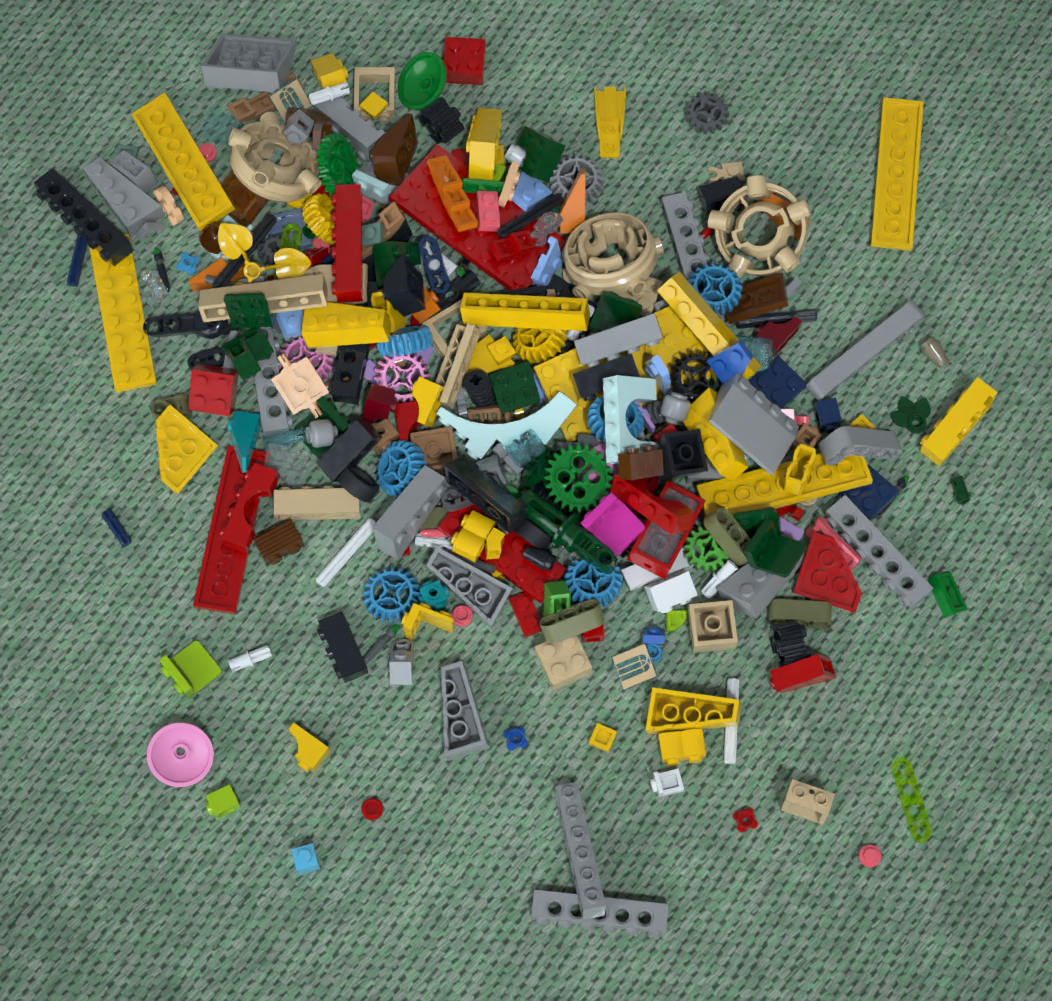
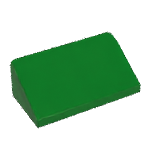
[460,178,504,195]
[927,571,968,618]

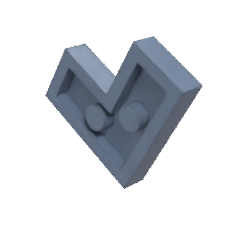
[263,208,313,250]

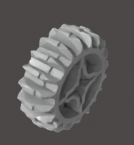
[549,154,604,206]

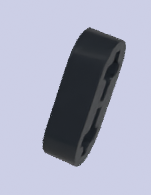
[187,347,225,371]

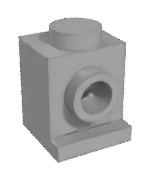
[283,109,315,145]

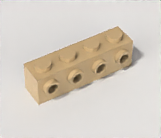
[274,486,361,521]

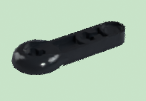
[143,310,228,339]

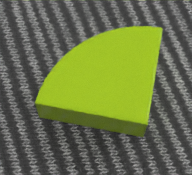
[666,610,688,632]

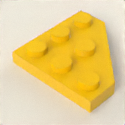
[155,404,218,494]

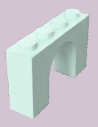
[603,375,659,464]

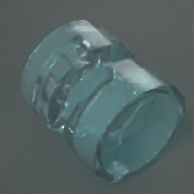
[505,428,545,468]

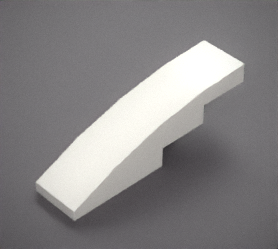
[621,546,707,591]

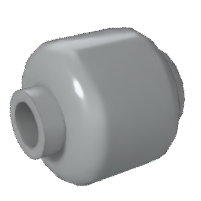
[660,392,691,425]
[305,419,338,448]

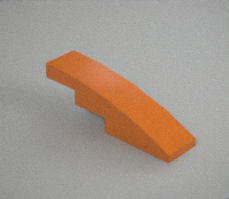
[427,155,478,232]

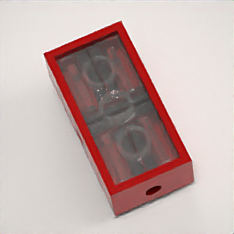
[626,481,706,580]

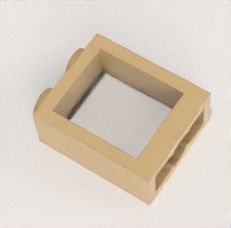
[354,67,396,121]
[422,300,488,360]
[781,779,835,825]

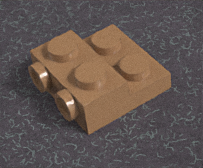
[410,426,457,477]

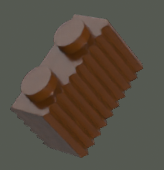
[617,445,664,480]
[253,519,304,565]

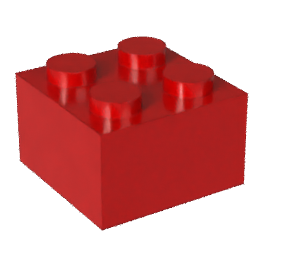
[444,37,486,85]
[188,364,238,416]

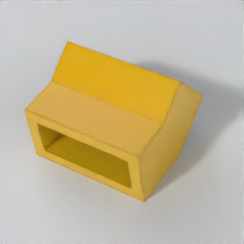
[485,527,505,559]

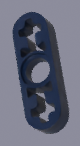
[418,236,451,295]

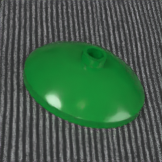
[398,52,447,111]

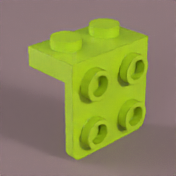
[159,641,222,699]

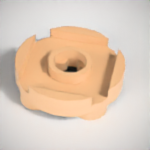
[153,186,184,227]

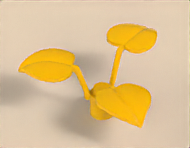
[218,223,311,286]

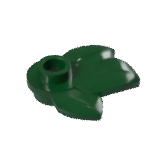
[890,396,931,434]

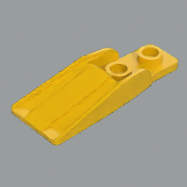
[594,86,626,158]

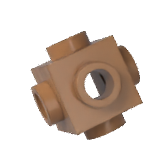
[371,419,399,455]

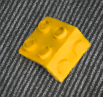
[401,603,455,640]

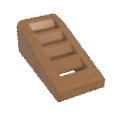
[467,404,513,424]

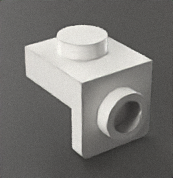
[650,768,684,798]

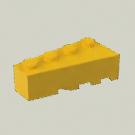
[466,108,502,181]
[301,302,391,348]
[920,377,998,467]
[683,388,748,481]
[645,687,742,734]

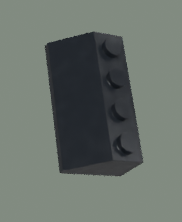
[444,456,528,534]

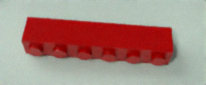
[332,184,363,303]

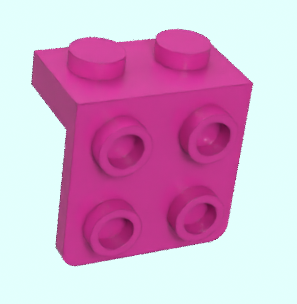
[581,492,645,556]

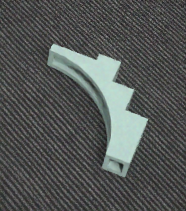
[436,392,578,460]

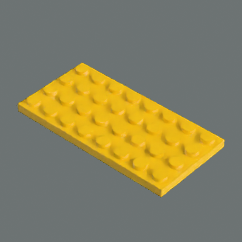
[533,306,712,442]

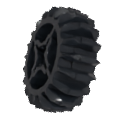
[669,350,722,403]

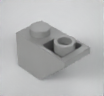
[389,639,414,685]

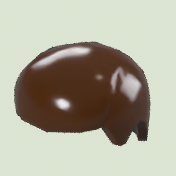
[199,221,223,254]

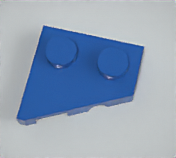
[707,340,753,384]

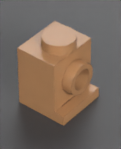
[789,423,822,452]

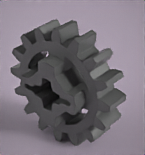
[685,91,729,135]

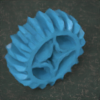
[687,261,742,316]
[376,325,433,357]
[587,395,644,444]
[375,440,428,498]
[565,558,623,608]
[363,566,421,624]

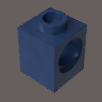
[813,398,842,433]

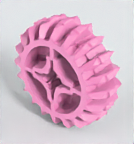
[279,336,335,382]
[373,352,430,404]

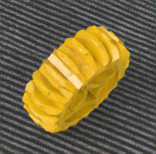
[302,193,336,245]
[512,328,568,365]

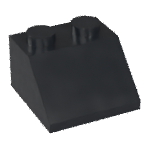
[382,254,426,317]
[658,429,708,480]

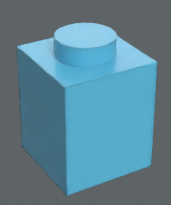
[291,843,320,875]

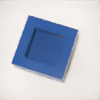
[643,626,665,644]

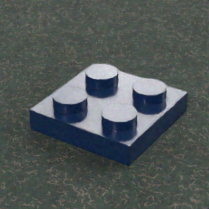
[749,356,807,408]
[839,464,900,522]

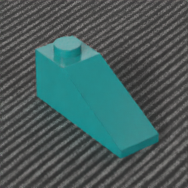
[228,411,261,473]

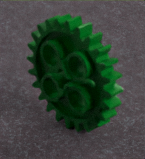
[316,133,360,197]
[543,443,614,514]

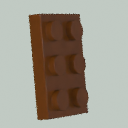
[724,272,789,324]

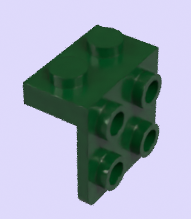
[588,291,642,333]
[224,293,277,328]
[489,362,540,414]
[294,396,350,459]
[522,444,575,492]
[733,508,782,539]
[744,519,807,578]

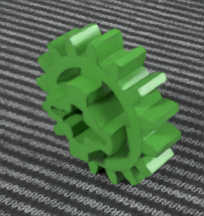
[683,526,729,573]

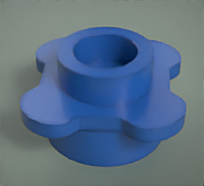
[504,727,528,751]

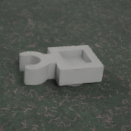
[456,386,469,419]
[492,443,523,476]

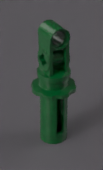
[520,489,616,574]

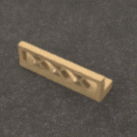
[435,323,481,409]

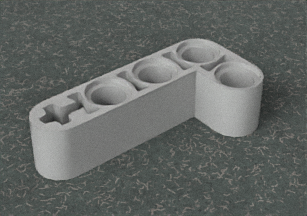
[819,426,902,465]

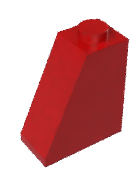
[770,654,837,693]

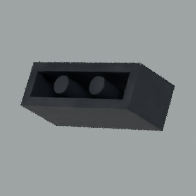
[570,353,640,402]
[316,419,382,482]
[317,611,368,683]

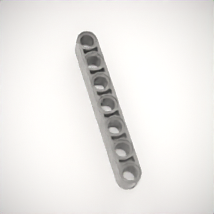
[806,300,926,401]

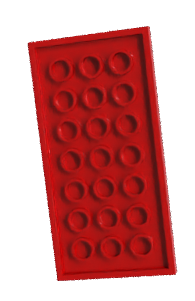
[388,144,567,290]

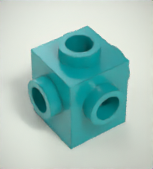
[418,580,450,612]

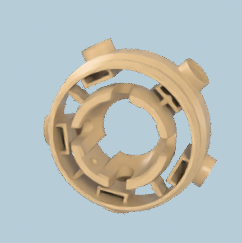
[228,112,322,202]
[708,175,811,278]
[561,213,664,299]

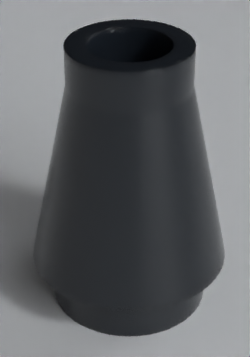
[523,546,557,572]

